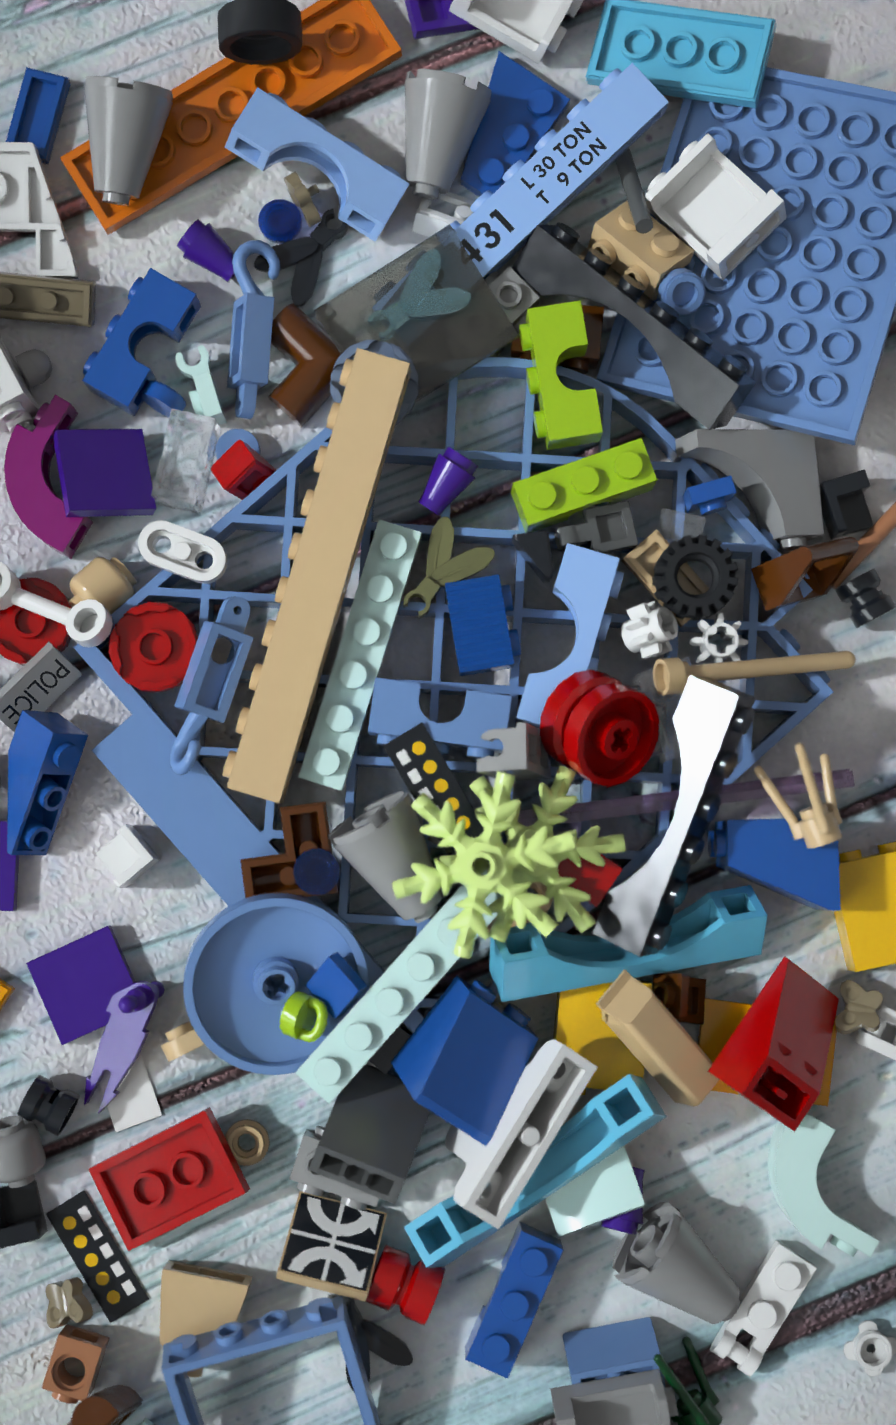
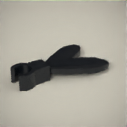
[254,209,348,307]
[328,1294,413,1393]

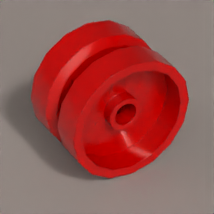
[540,669,660,787]

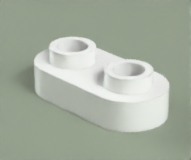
[138,520,227,584]

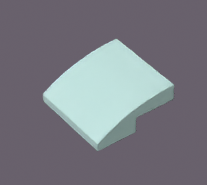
[546,1146,645,1238]

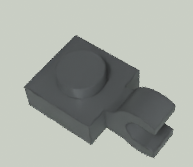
[554,501,638,554]

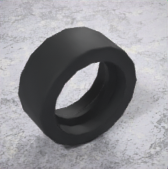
[217,0,303,65]

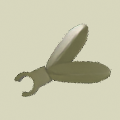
[403,516,495,619]

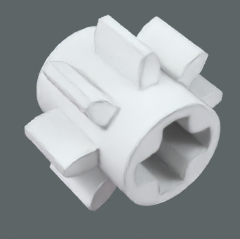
[621,601,678,659]
[689,613,748,663]

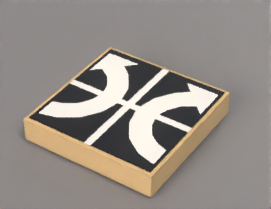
[276,1191,387,1302]

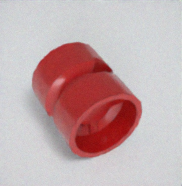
[364,1244,445,1325]

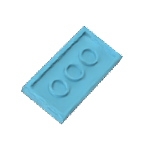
[586,0,776,108]

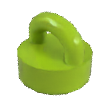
[280,991,328,1042]

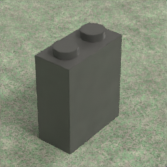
[308,1065,430,1204]

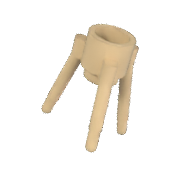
[754,743,843,849]

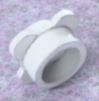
[843,1320,896,1376]

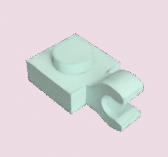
[175,345,227,428]

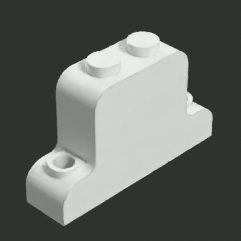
[445,1039,598,1230]

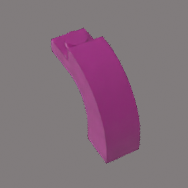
[4,395,93,559]

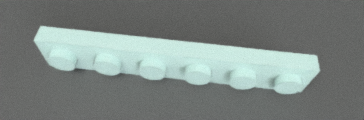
[298,519,422,791]
[295,869,503,1104]

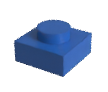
[682,475,736,516]

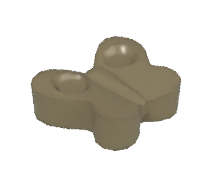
[283,172,322,227]
[835,980,883,1034]
[45,1277,93,1329]

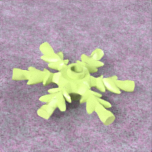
[439,766,626,943]
[392,771,577,959]

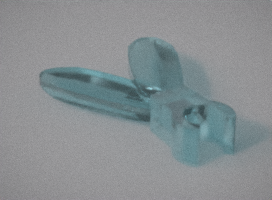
[368,249,472,341]

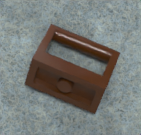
[751,537,859,611]

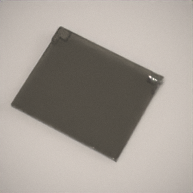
[314,224,519,403]

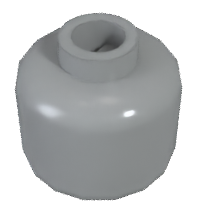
[0,1116,46,1188]

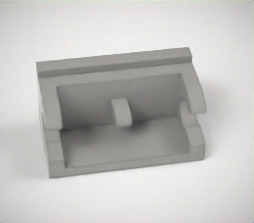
[477,722,551,781]

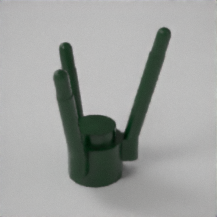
[653,1337,722,1425]

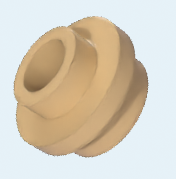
[225,1119,270,1166]

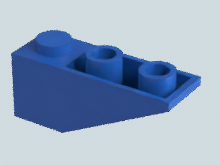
[7,710,88,855]

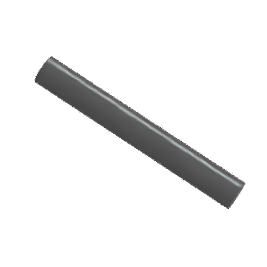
[615,148,653,234]

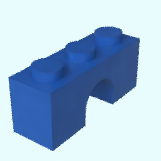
[82,268,201,417]
[465,1221,564,1379]

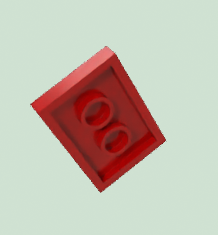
[88,1107,250,1251]

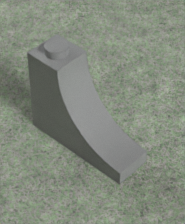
[675,429,824,550]

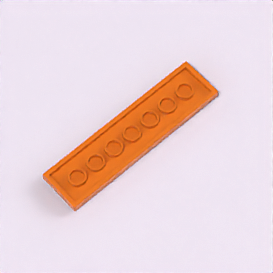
[60,0,402,235]

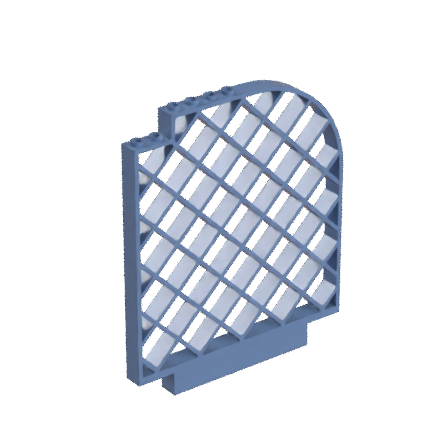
[73,357,834,1033]

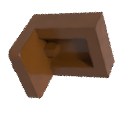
[652,973,706,1025]

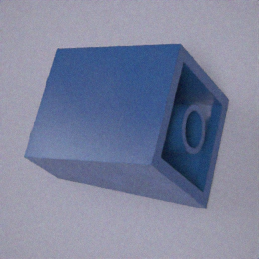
[708,819,841,911]
[391,976,539,1146]

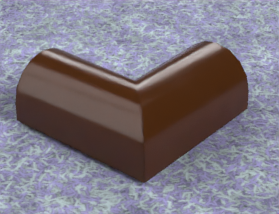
[268,303,346,428]
[240,801,338,899]
[67,1385,143,1425]

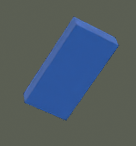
[6,67,71,165]

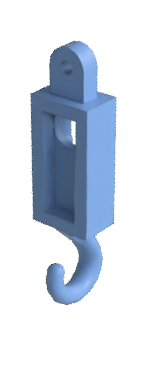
[227,240,280,419]
[170,596,254,775]

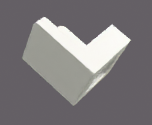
[96,824,160,888]

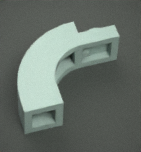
[768,1113,880,1257]

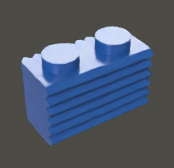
[445,574,521,676]

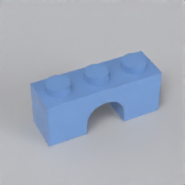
[368,677,512,758]

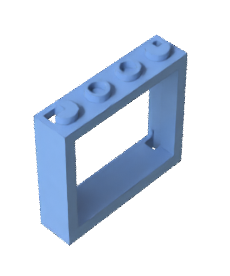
[161,1296,381,1425]

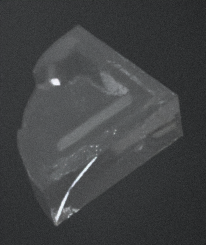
[660,508,706,563]

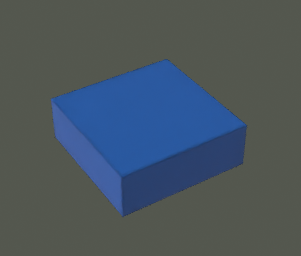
[305,952,368,1019]

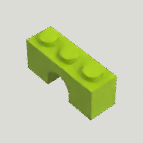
[519,300,603,450]
[511,438,657,533]

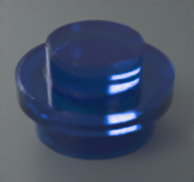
[258,199,302,244]
[293,848,340,895]

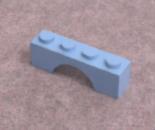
[225,87,410,242]
[515,543,624,728]

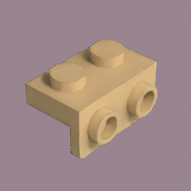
[588,201,695,301]

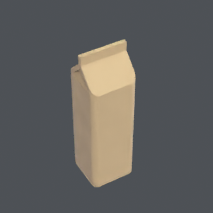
[596,970,719,1107]

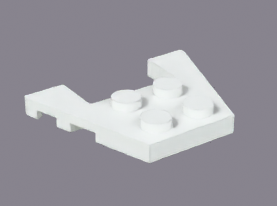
[0,142,79,278]

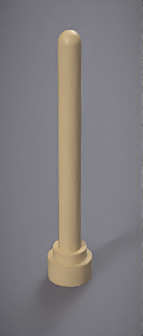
[653,651,856,696]

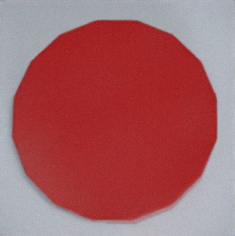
[0,578,72,665]
[109,602,198,693]

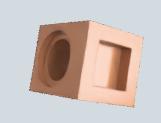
[42,1324,110,1404]

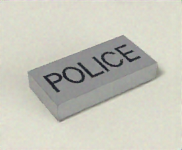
[0,642,83,733]

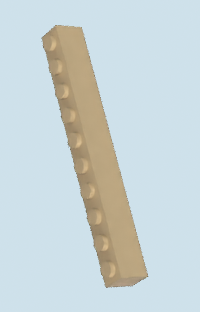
[223,348,411,804]

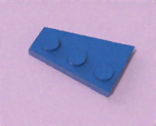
[461,51,570,197]

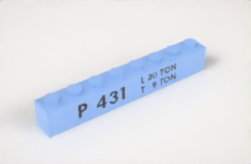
[372,63,669,353]

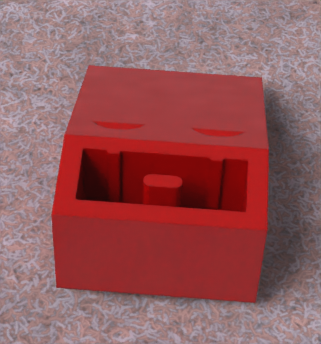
[708,956,839,1132]

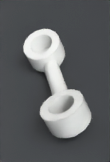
[0,561,113,647]

